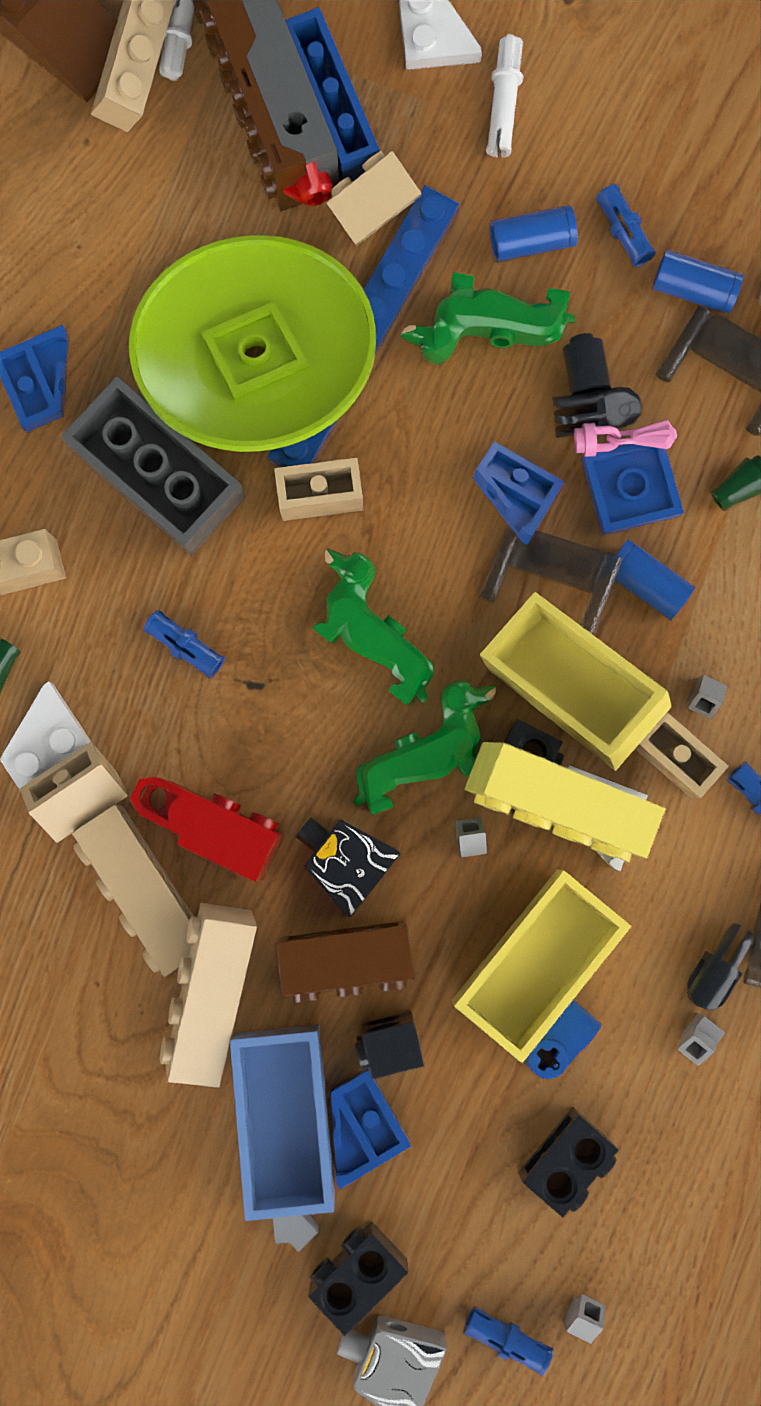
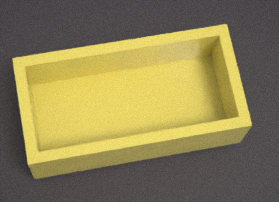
[480,592,671,771]
[464,742,666,862]
[451,869,632,1063]

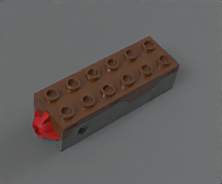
[191,0,339,212]

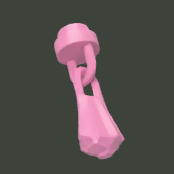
[574,419,677,457]

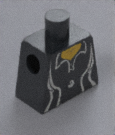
[296,817,401,918]

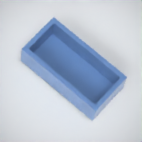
[230,1024,335,1221]

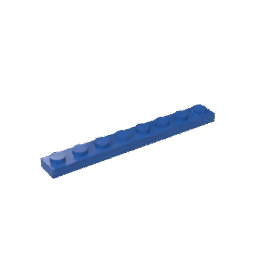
[268,185,459,467]

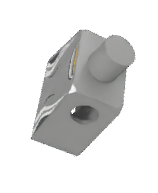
[336,1316,447,1406]

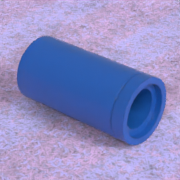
[490,205,578,262]
[652,249,744,314]
[604,539,695,620]

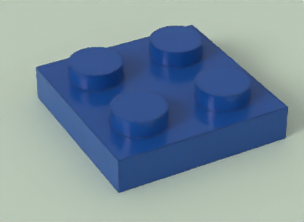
[581,444,684,536]

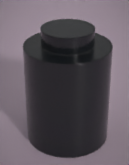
[563,333,611,394]

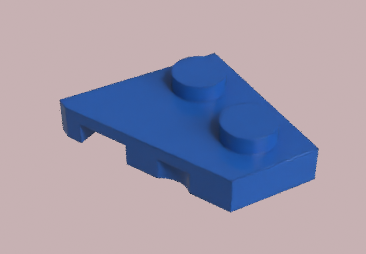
[0,325,69,433]
[472,441,565,545]
[331,1068,411,1190]

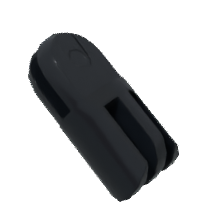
[552,387,642,438]
[687,923,754,1010]

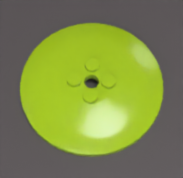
[129,235,376,452]

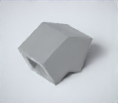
[687,675,727,719]
[455,817,487,857]
[677,1013,725,1066]
[273,1214,319,1252]
[563,1294,606,1344]

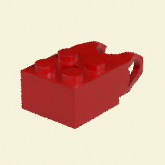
[130,777,284,882]

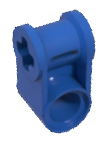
[525,999,602,1079]

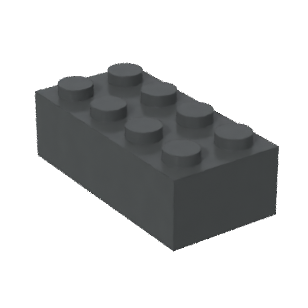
[60,376,246,556]

